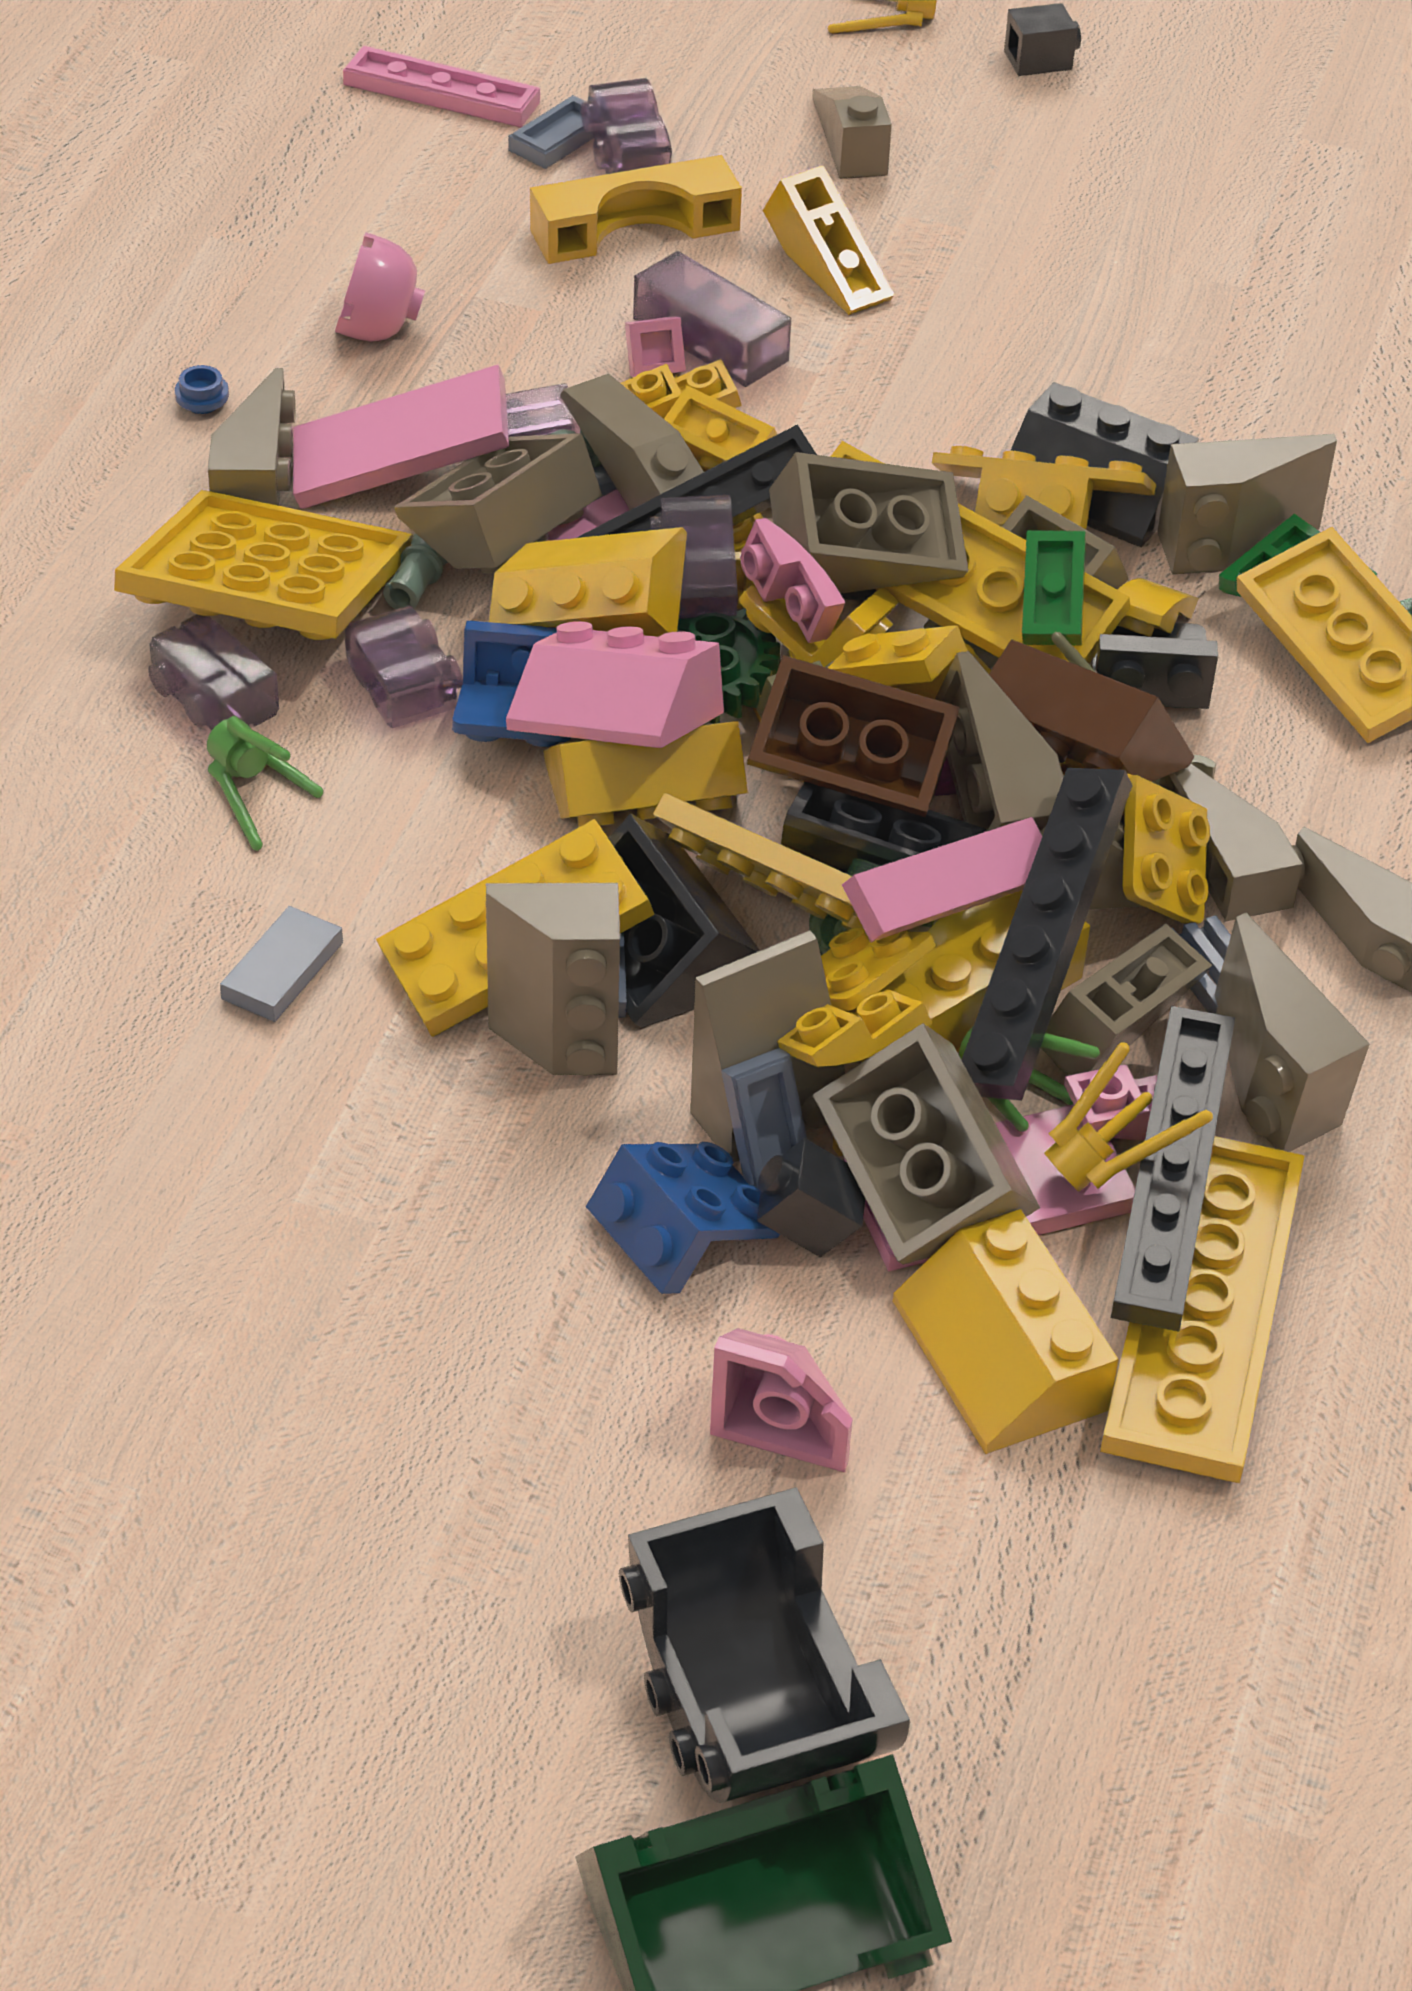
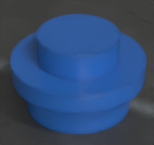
[175,365,229,414]

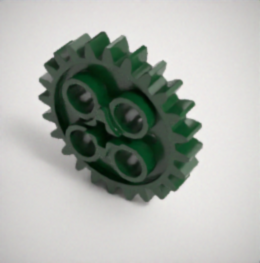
[677,599,781,724]

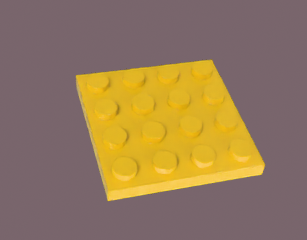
[114,490,413,640]

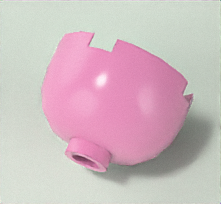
[335,232,425,342]

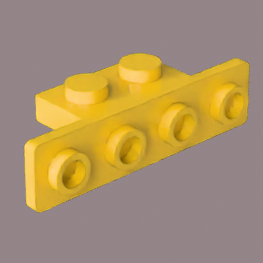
[664,385,777,472]
[931,446,1156,529]

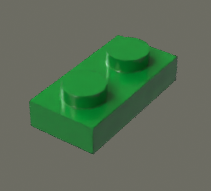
[1022,531,1086,646]

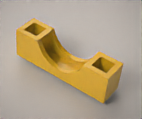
[530,155,742,264]

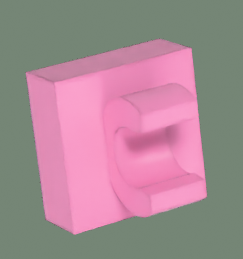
[625,316,686,377]

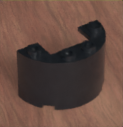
[619,1487,910,1803]

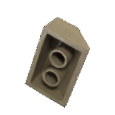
[394,433,602,574]
[486,883,620,1076]
[813,1023,1040,1264]

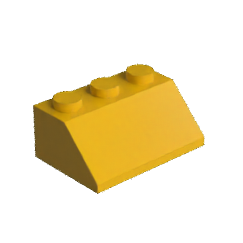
[489,527,687,637]
[543,721,748,827]
[893,1209,1119,1454]

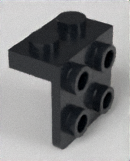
[1091,623,1218,709]

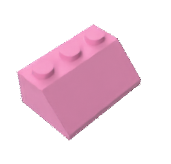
[506,622,724,748]

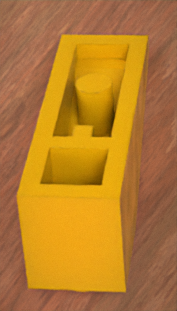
[762,165,894,315]

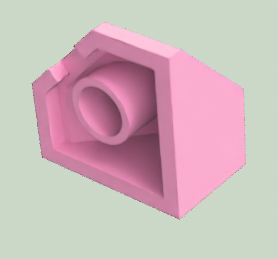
[710,1328,853,1472]

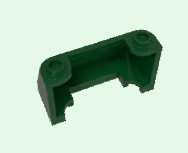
[575,1754,953,1991]

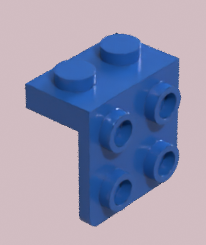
[452,620,571,747]
[586,1142,780,1294]

